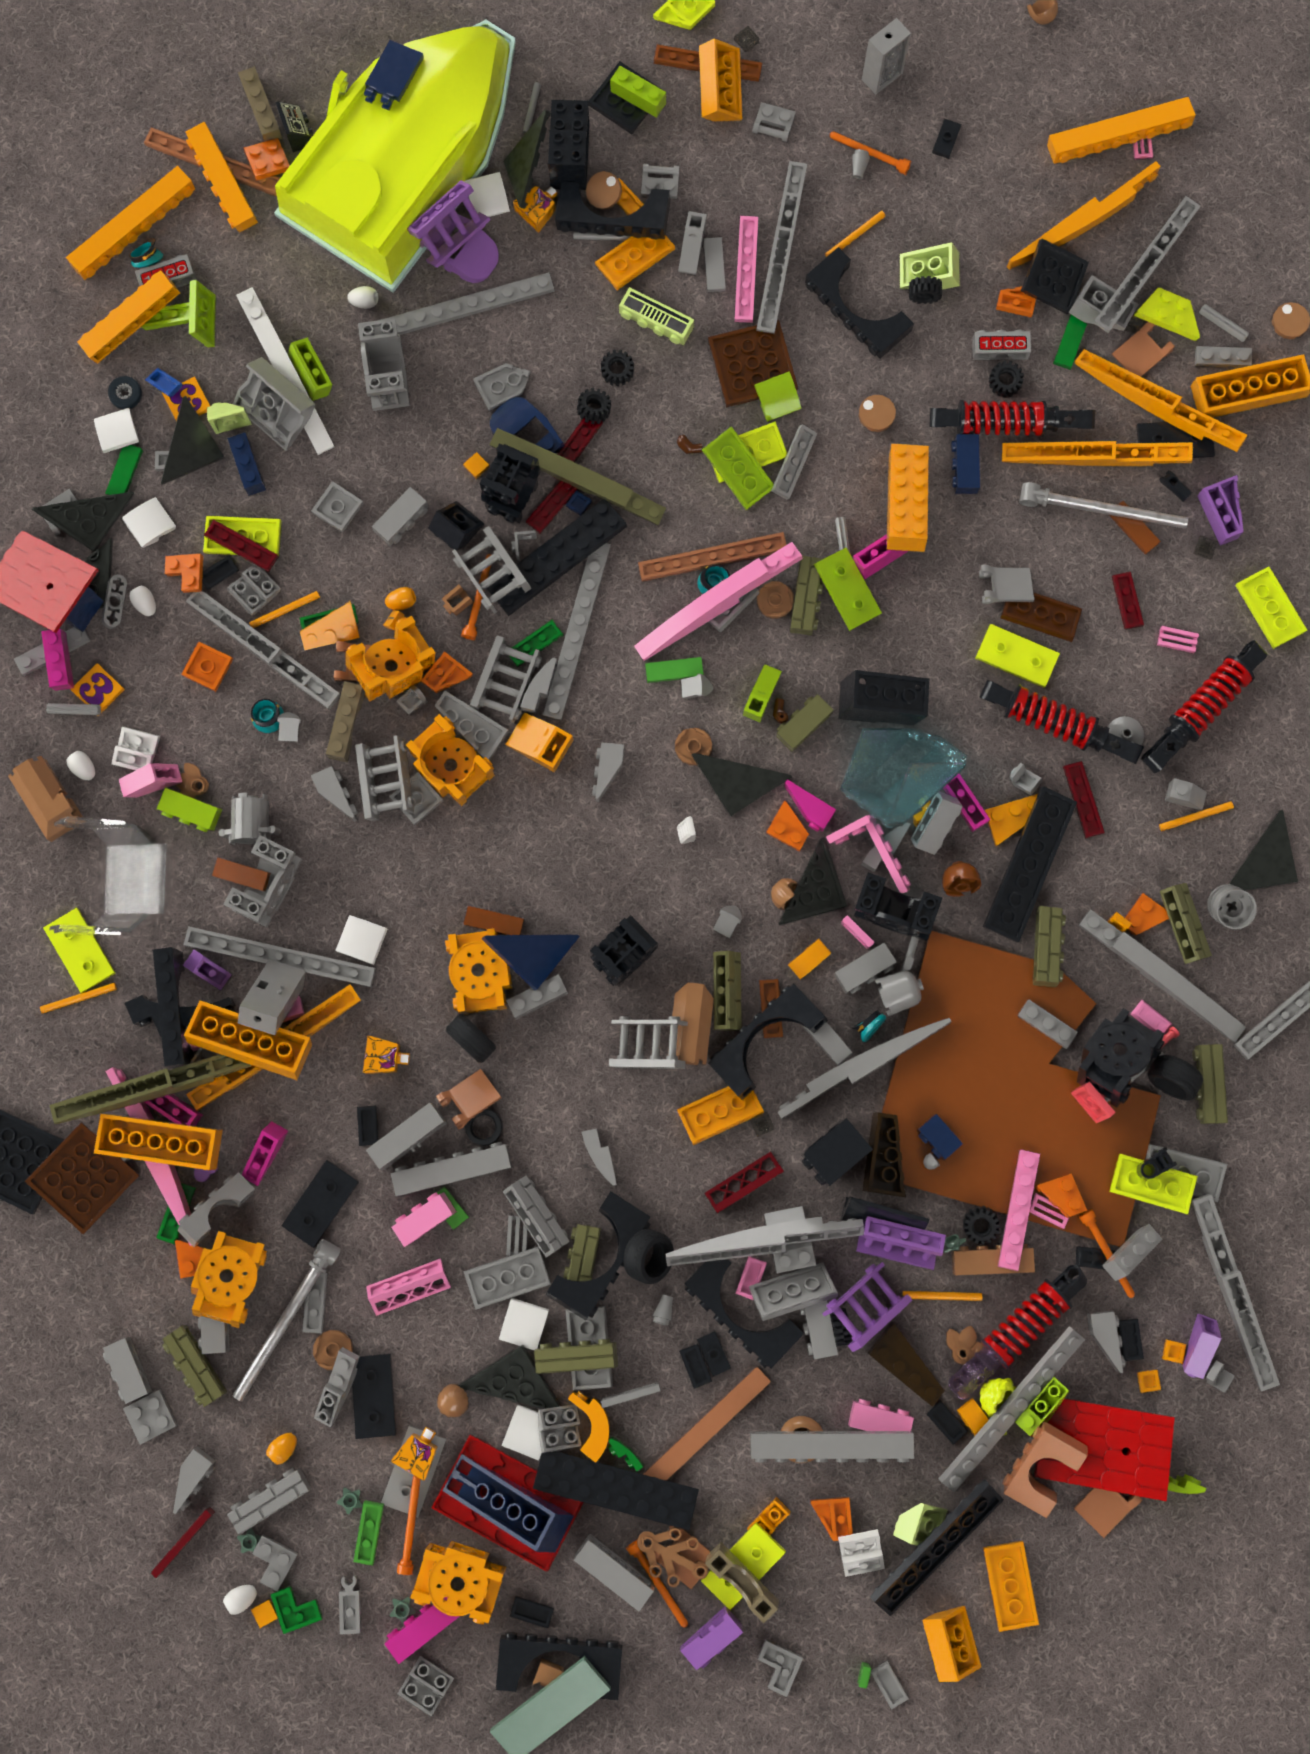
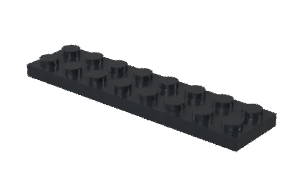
[486,499,627,617]
[983,786,1077,942]
[533,1451,699,1530]
[870,1479,1004,1616]

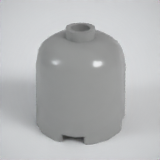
[875,971,924,1016]

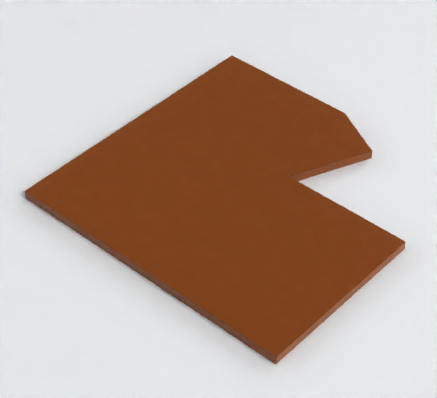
[882,931,1161,1247]

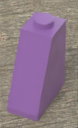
[1182,1314,1222,1379]

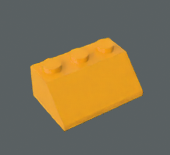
[922,1606,981,1682]

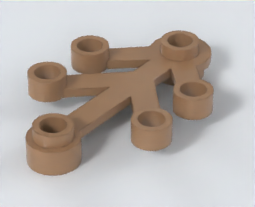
[637,1527,708,1587]

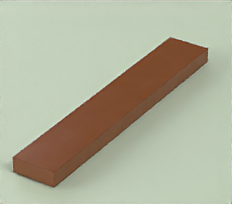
[654,44,762,82]

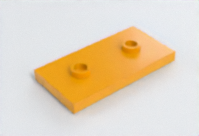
[595,235,675,290]
[677,1086,764,1146]
[983,1541,1039,1632]

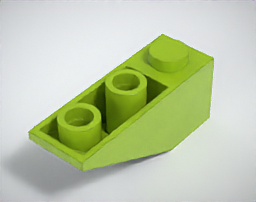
[743,664,782,722]
[1015,1377,1070,1437]

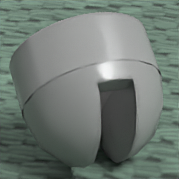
[923,1152,940,1170]

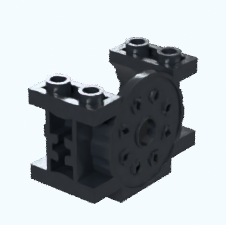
[479,443,541,524]
[854,872,942,942]
[590,915,658,987]
[1076,1008,1164,1108]

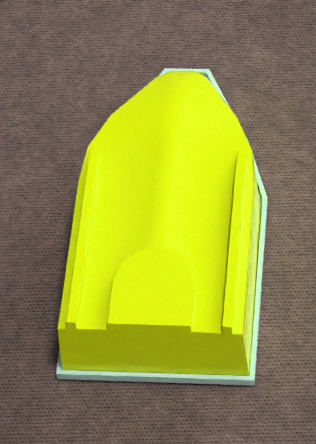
[274,20,516,293]

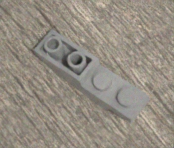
[314,1347,360,1428]

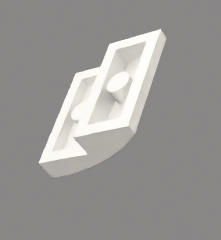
[465,172,510,217]
[94,408,139,453]
[122,497,176,548]
[112,727,160,770]
[336,915,388,965]
[499,1298,549,1350]
[501,1404,542,1461]
[838,1529,885,1577]

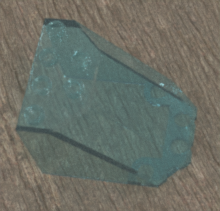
[840,728,967,828]

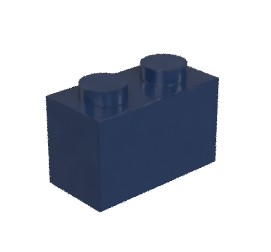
[917,1114,963,1160]

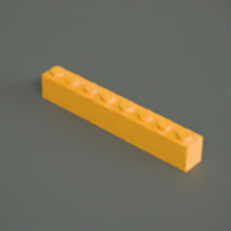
[1047,97,1196,164]
[66,165,195,280]

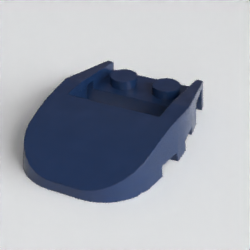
[490,397,565,454]

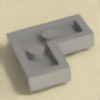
[252,1534,298,1591]
[757,1639,803,1697]

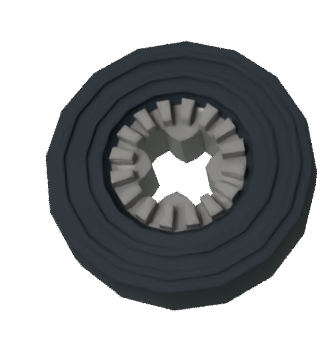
[108,376,142,409]

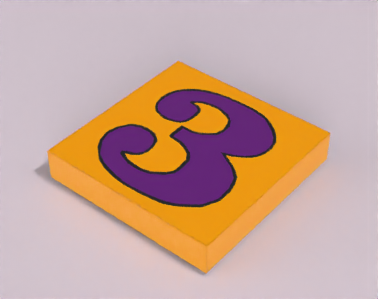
[162,376,210,421]
[70,663,125,716]

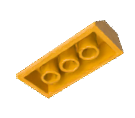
[699,38,742,121]

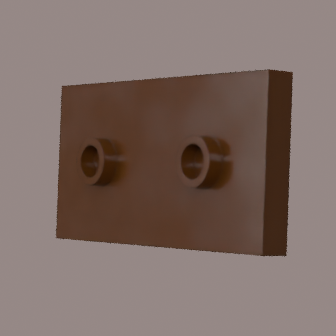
[1000,592,1082,642]

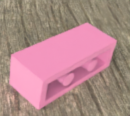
[392,1192,457,1247]
[848,1398,914,1431]

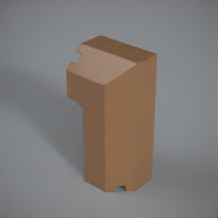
[8,756,84,842]
[668,982,714,1065]

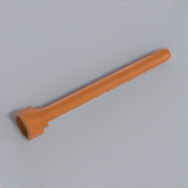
[830,131,911,175]
[461,554,491,640]
[1078,1209,1135,1298]
[397,1475,421,1575]
[626,1540,688,1628]

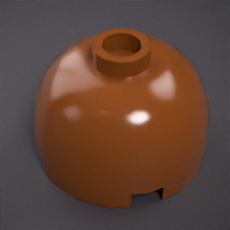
[942,861,982,897]

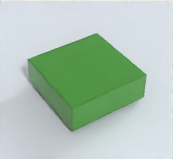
[857,1662,871,1689]

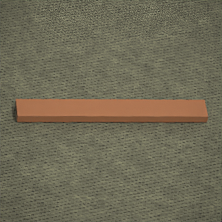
[144,127,280,197]
[638,532,787,582]
[643,1366,771,1481]

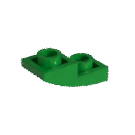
[607,1437,643,1472]

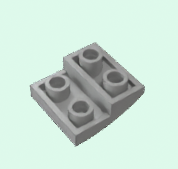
[227,564,281,616]
[538,1404,581,1453]
[397,1656,454,1717]

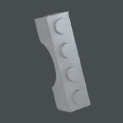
[178,1172,255,1247]

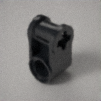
[1137,1147,1177,1180]

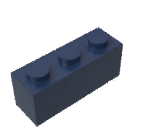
[227,433,266,496]
[951,434,980,494]

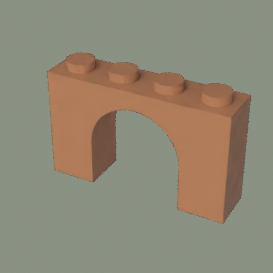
[1002,1421,1088,1518]

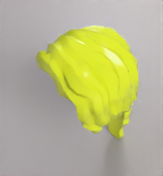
[979,1378,1016,1435]

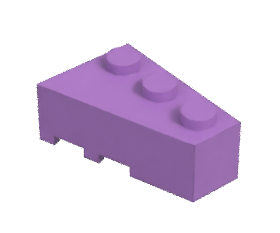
[1197,475,1244,546]
[680,1606,743,1670]

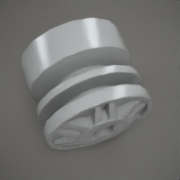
[1207,884,1257,929]

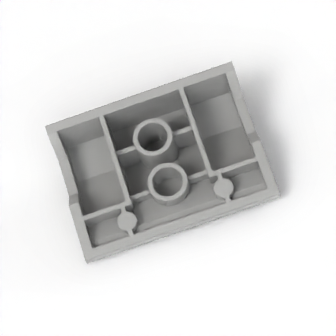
[233,357,315,451]

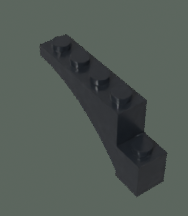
[124,995,236,1037]

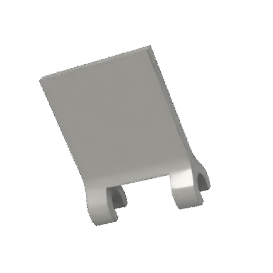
[979,565,1034,604]

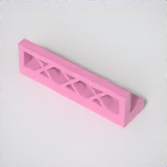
[366,1258,451,1316]

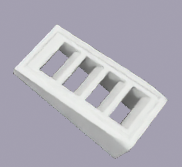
[677,816,696,844]

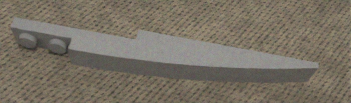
[756,161,807,334]
[1093,196,1201,333]
[186,591,341,710]
[1078,909,1246,1043]
[777,1018,952,1120]
[1191,1194,1280,1392]
[665,1217,864,1266]

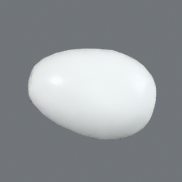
[348,286,378,309]
[129,586,156,616]
[67,751,95,780]
[223,1585,257,1615]

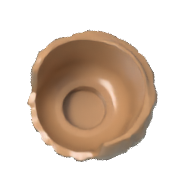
[1027,0,1058,25]
[771,878,798,910]
[437,1384,469,1418]

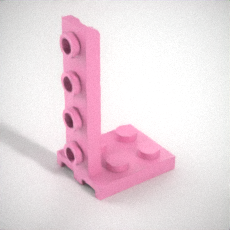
[826,815,911,893]

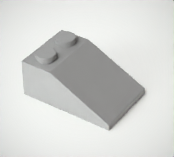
[1069,275,1139,331]
[764,1206,816,1273]

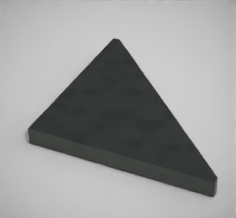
[503,109,551,209]
[161,396,224,485]
[32,491,135,552]
[85,538,113,609]
[691,753,792,817]
[1229,810,1298,891]
[778,837,848,926]
[458,1345,560,1409]

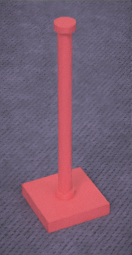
[1071,1026,1180,1123]

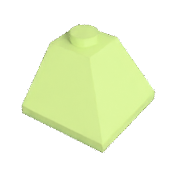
[207,402,252,434]
[893,1503,948,1546]

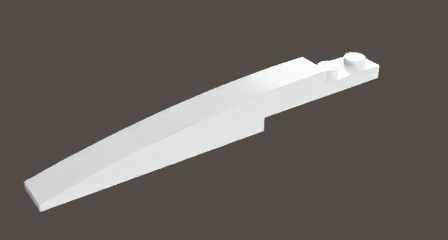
[236,287,334,455]

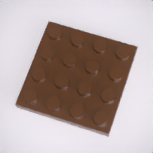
[708,320,798,408]
[25,1122,140,1235]

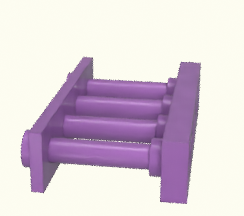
[407,180,490,268]
[856,1216,946,1270]
[822,1262,912,1352]

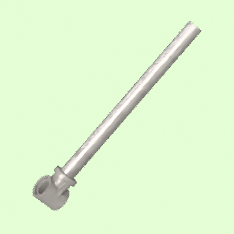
[1019,482,1188,529]
[232,1239,341,1401]

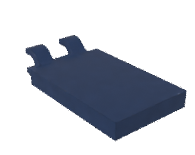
[364,40,424,111]

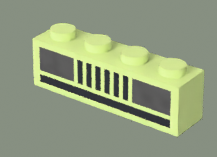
[619,287,694,345]

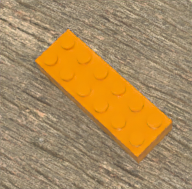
[1190,354,1310,418]
[887,444,929,552]
[184,1000,312,1080]
[94,1113,223,1170]

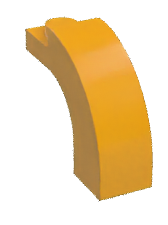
[568,1391,610,1463]

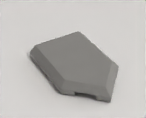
[473,363,531,411]

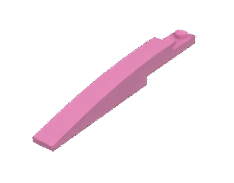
[634,542,803,661]
[105,1067,199,1246]

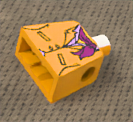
[513,186,558,233]
[363,1036,410,1074]
[391,1427,438,1481]

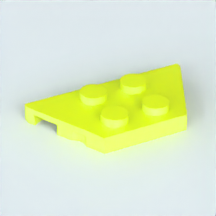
[653,0,715,30]
[1134,287,1200,341]

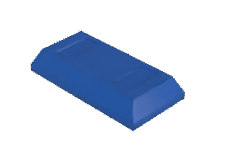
[145,368,183,397]

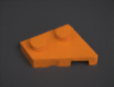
[996,286,1036,318]
[766,801,809,852]
[1125,893,1169,936]
[175,1240,215,1279]
[810,1497,853,1541]

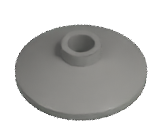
[1108,716,1144,749]

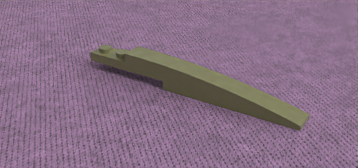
[489,428,666,526]
[49,1054,251,1124]

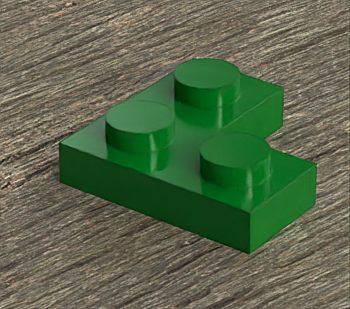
[271,1586,323,1634]

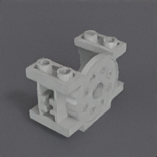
[358,318,410,411]
[223,835,303,928]

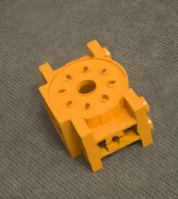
[346,616,436,702]
[406,714,495,807]
[445,928,512,1015]
[191,1231,267,1328]
[410,1541,506,1625]

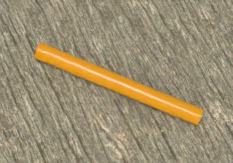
[825,211,886,257]
[249,591,320,629]
[1159,801,1234,831]
[40,983,117,1014]
[902,1291,982,1301]

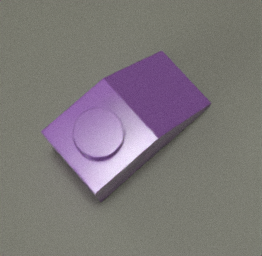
[183,949,232,990]

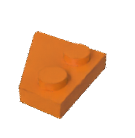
[421,651,473,693]
[1036,1173,1087,1218]

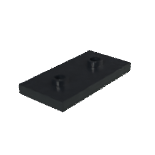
[1136,422,1215,458]
[281,1160,359,1248]
[352,1353,396,1439]

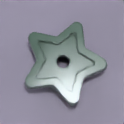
[943,1234,966,1253]
[337,1488,363,1514]
[237,1528,261,1553]
[390,1597,416,1624]

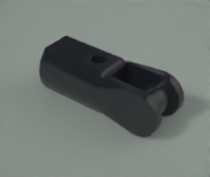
[1159,470,1193,502]

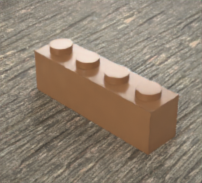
[951,1244,1035,1275]

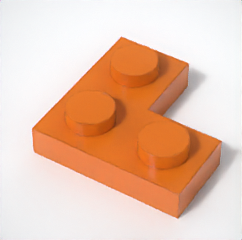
[165,554,203,593]

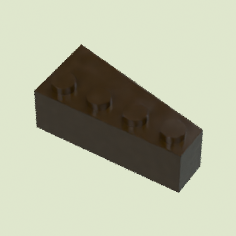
[862,1112,906,1197]
[867,1322,945,1407]

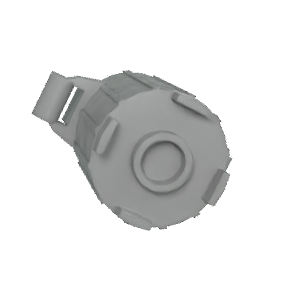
[219,793,281,845]

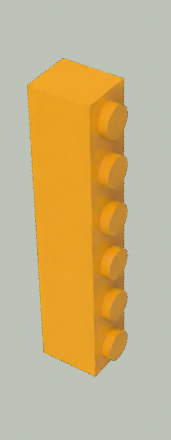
[185,122,258,233]
[77,270,180,364]

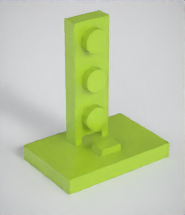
[142,280,216,347]

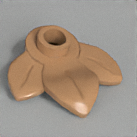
[176,763,209,798]
[946,1326,984,1365]

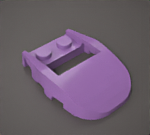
[420,214,499,283]

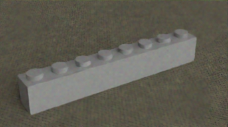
[750,1431,914,1463]

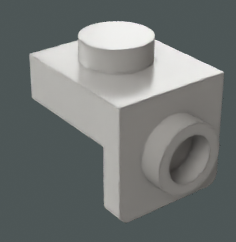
[1010,763,1043,796]
[1206,1360,1234,1393]

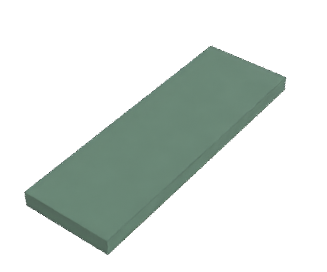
[490,1656,611,1754]

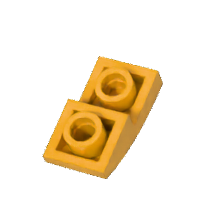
[788,938,831,980]
[957,1398,989,1436]
[747,1497,791,1535]

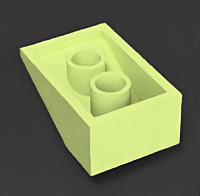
[900,242,960,290]

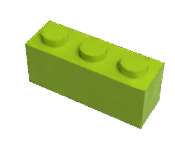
[610,66,666,118]
[287,337,332,401]
[157,788,222,832]

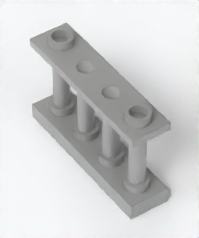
[452,526,532,614]
[470,635,542,724]
[355,736,415,821]
[609,1016,688,1069]

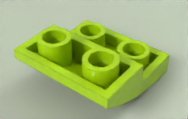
[754,371,802,422]
[1168,1474,1206,1494]

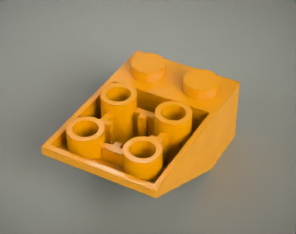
[505,712,573,773]

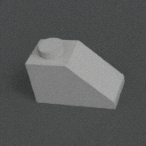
[1165,778,1207,811]

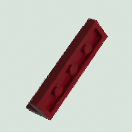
[704,1151,784,1213]

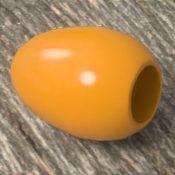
[385,587,416,610]
[266,1433,297,1465]

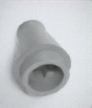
[852,149,870,179]
[653,1295,673,1326]

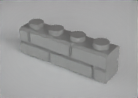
[503,1176,570,1257]
[227,1468,312,1535]

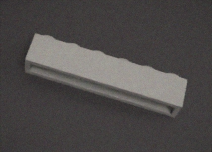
[390,1142,512,1197]

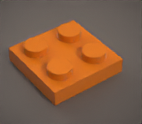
[244,138,290,181]
[181,642,233,692]

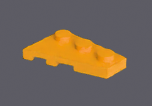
[300,600,360,650]
[984,794,1038,846]

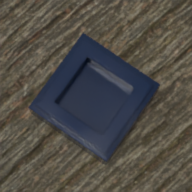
[566,490,592,516]

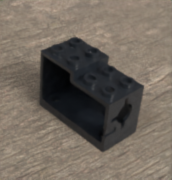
[548,100,590,190]
[838,670,930,726]
[801,1118,873,1186]

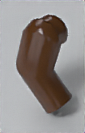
[677,435,703,454]
[773,698,788,724]

